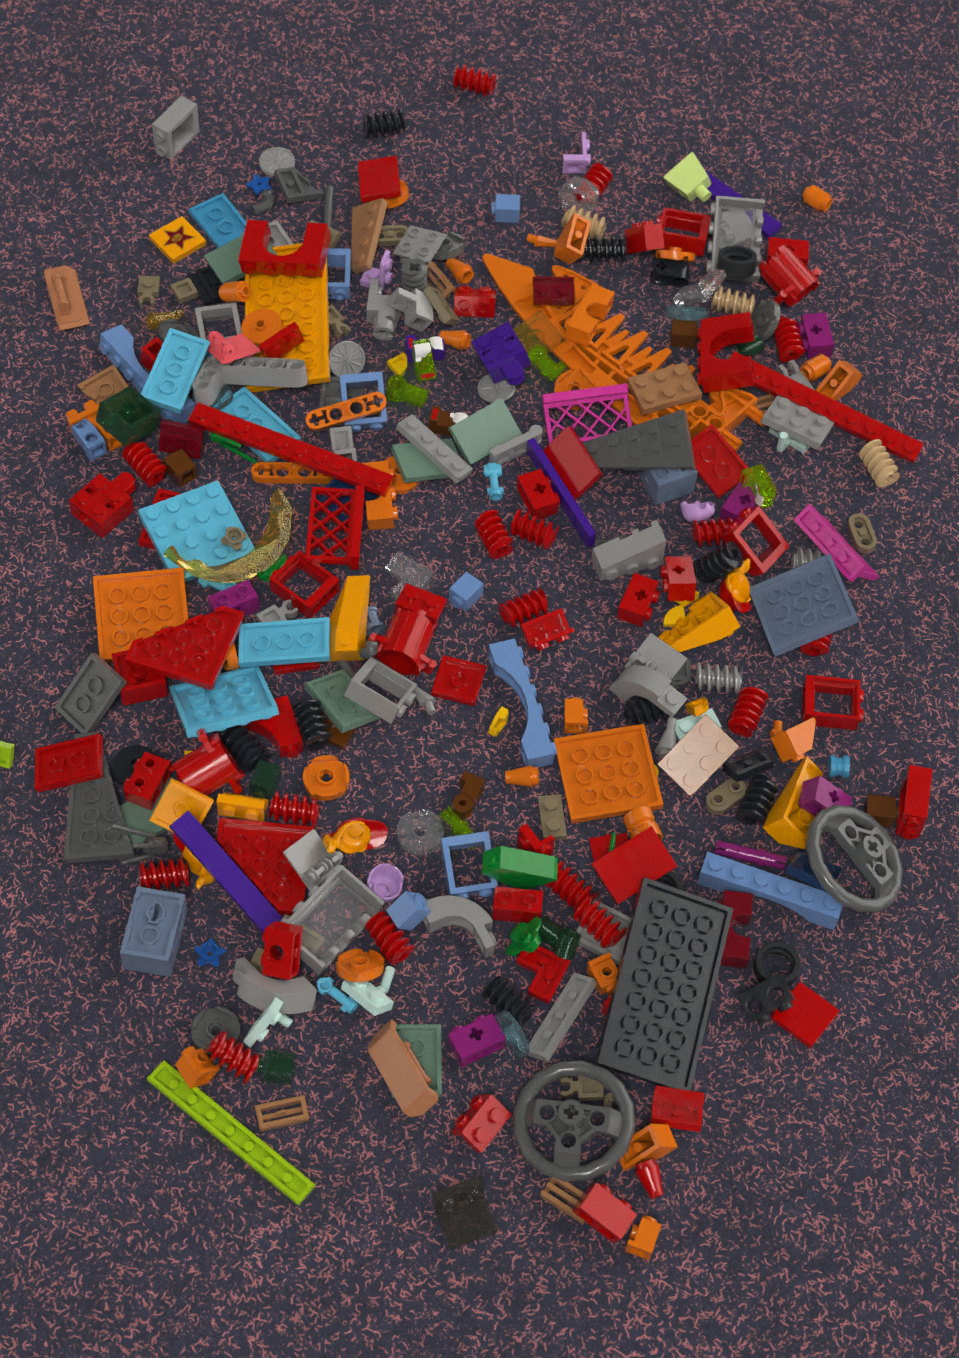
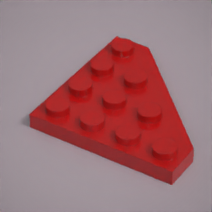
[125,606,245,690]
[216,818,314,915]

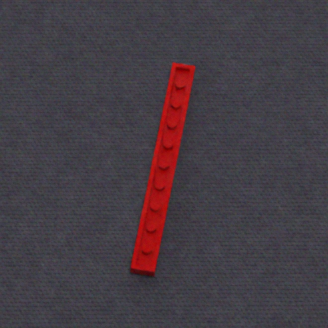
[730,351,924,463]
[188,403,394,497]

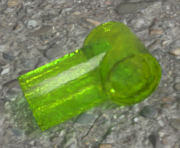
[386,375,429,408]

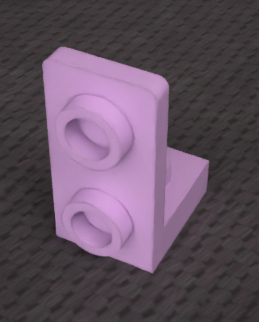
[562,132,591,173]
[360,250,393,291]

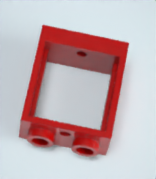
[656,207,711,256]
[720,506,789,577]
[269,550,340,619]
[802,675,864,730]
[895,765,933,840]

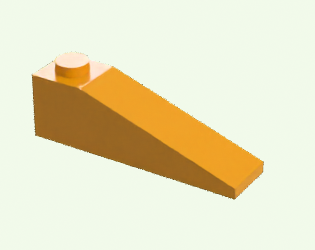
[323,575,370,662]
[658,591,740,652]
[763,757,822,849]

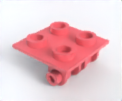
[208,331,260,364]

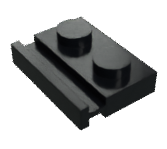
[187,265,222,306]

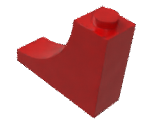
[242,695,303,758]

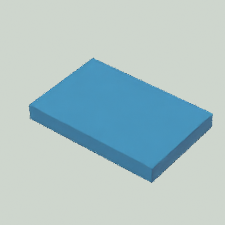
[188,193,247,248]

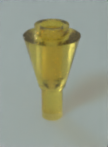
[146,309,184,332]

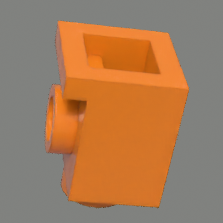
[564,697,588,734]
[586,952,618,995]
[175,1046,220,1089]
[625,1216,662,1260]

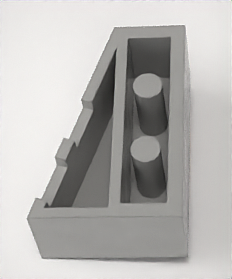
[591,520,666,581]

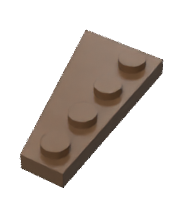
[351,198,388,274]

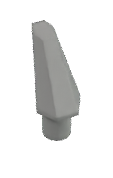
[414,687,436,715]

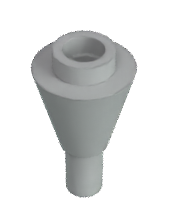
[655,717,677,758]

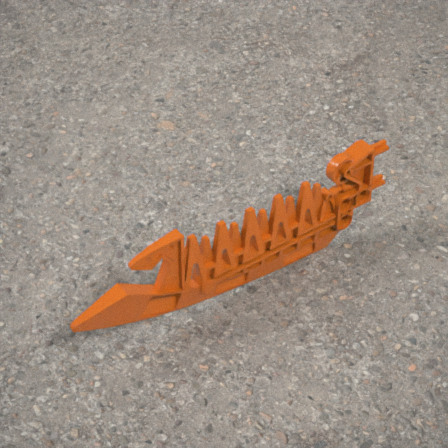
[482,253,766,451]

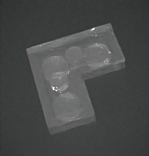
[673,269,727,305]
[385,552,434,601]

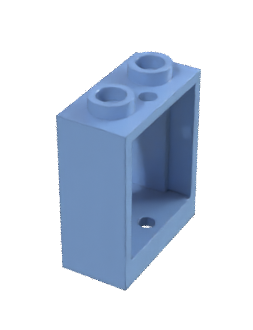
[327,248,351,300]
[339,372,387,432]
[440,831,498,899]

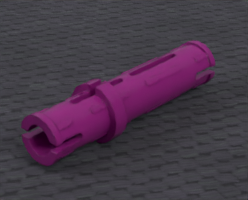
[714,840,787,871]

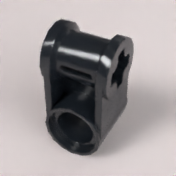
[650,258,690,288]

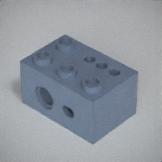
[636,469,698,505]
[120,887,188,977]

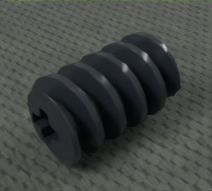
[363,109,405,139]
[584,235,627,262]
[693,541,744,584]
[624,697,675,726]
[292,699,331,751]
[220,725,269,772]
[736,773,778,825]
[482,976,537,1028]

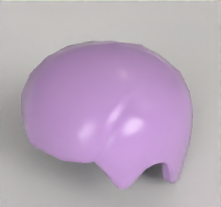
[680,501,715,523]
[367,863,404,902]

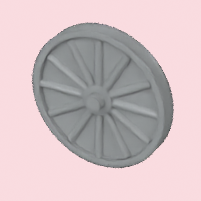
[259,147,295,176]
[329,341,365,377]
[477,375,515,402]

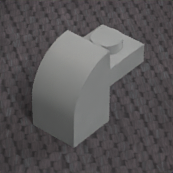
[387,287,434,332]
[329,425,357,462]

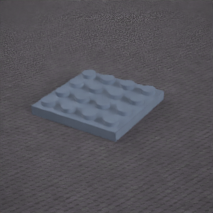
[750,554,859,657]

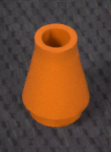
[446,258,474,284]
[439,330,471,351]
[505,765,539,788]

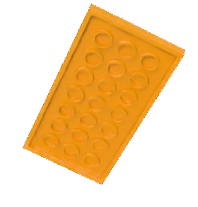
[245,243,330,393]

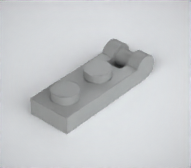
[489,425,543,464]

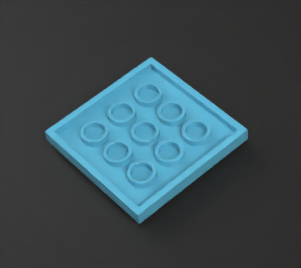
[138,480,256,582]
[169,666,279,738]

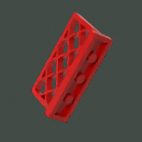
[305,485,365,570]

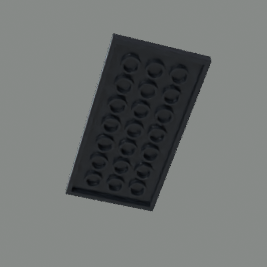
[595,877,734,1091]

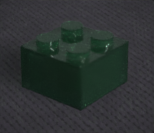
[95,386,161,447]

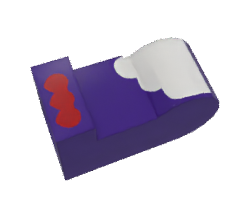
[406,335,446,363]

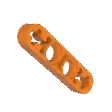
[306,392,387,431]
[251,462,335,484]

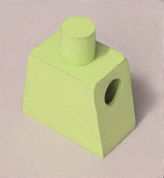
[663,152,711,202]

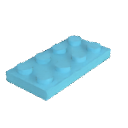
[140,328,210,414]
[214,387,301,462]
[238,617,331,668]

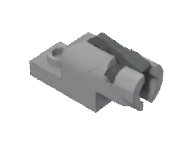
[366,278,401,340]

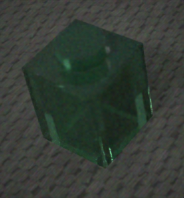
[249,760,282,800]
[257,1050,296,1086]

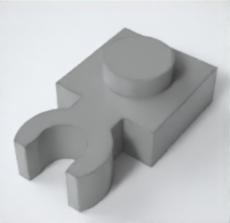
[256,599,298,622]

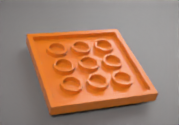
[93,568,188,663]
[553,724,663,824]

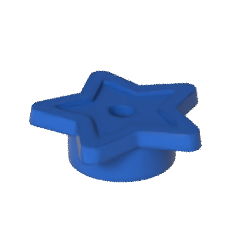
[246,174,272,195]
[194,938,226,967]

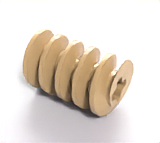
[561,205,606,241]
[710,286,756,317]
[859,439,900,488]

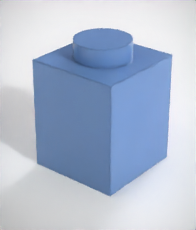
[491,194,520,223]
[449,571,484,612]
[386,891,431,931]

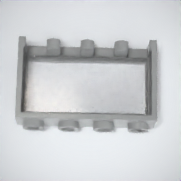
[706,196,765,283]
[280,865,385,976]

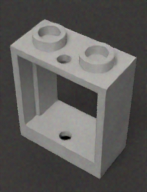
[152,96,200,160]
[195,302,242,341]
[344,657,418,724]

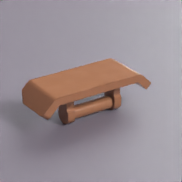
[44,265,90,330]
[368,1019,438,1117]

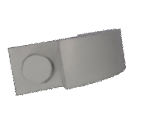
[609,665,687,718]
[423,896,497,958]
[233,957,317,1014]

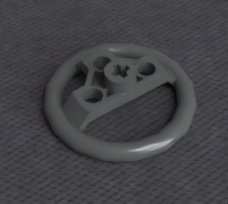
[806,805,903,913]
[513,1060,635,1182]

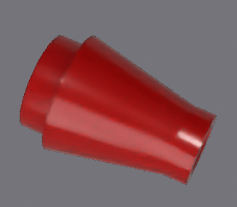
[635,1159,664,1199]

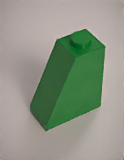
[482,846,558,889]

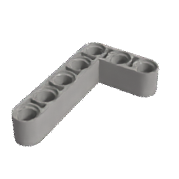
[192,356,308,406]

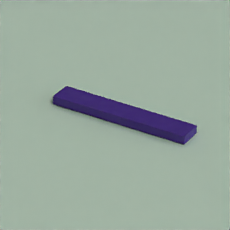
[705,170,782,239]
[526,438,596,548]
[169,810,282,934]

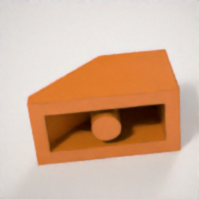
[553,213,591,264]
[815,360,863,401]
[771,717,816,763]
[619,1124,678,1171]

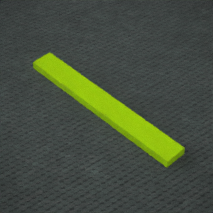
[147,1060,315,1206]

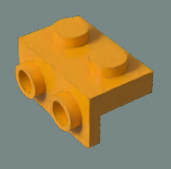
[216,793,269,822]

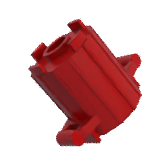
[758,245,821,307]
[367,608,437,677]
[169,729,245,796]

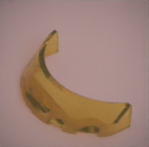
[164,488,292,583]

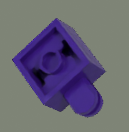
[471,322,531,386]

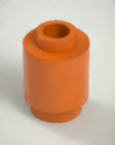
[802,185,833,212]
[219,281,250,303]
[800,354,831,381]

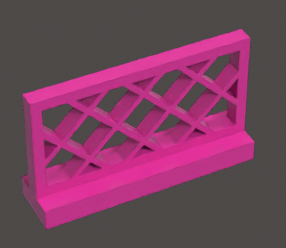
[541,384,632,444]
[794,504,879,582]

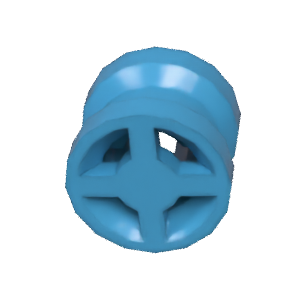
[827,755,850,778]

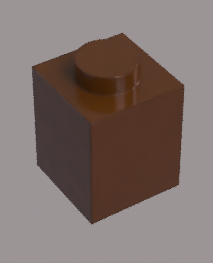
[670,318,699,348]
[163,449,198,488]
[864,794,900,828]

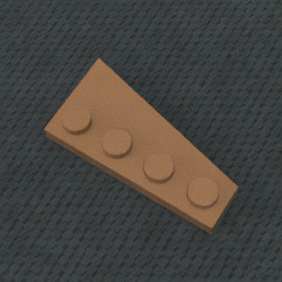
[77,364,155,438]

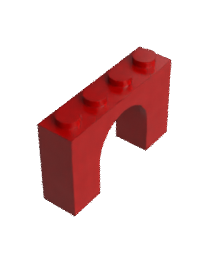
[238,220,331,277]
[697,312,755,393]

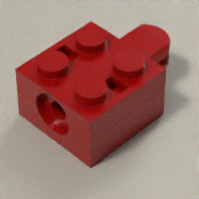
[69,472,136,538]
[112,650,168,706]

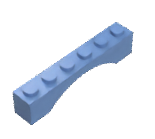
[99,324,195,423]
[488,639,557,767]
[697,852,843,930]

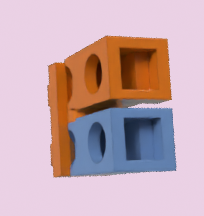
[66,400,126,462]

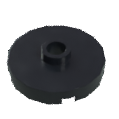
[112,745,155,786]

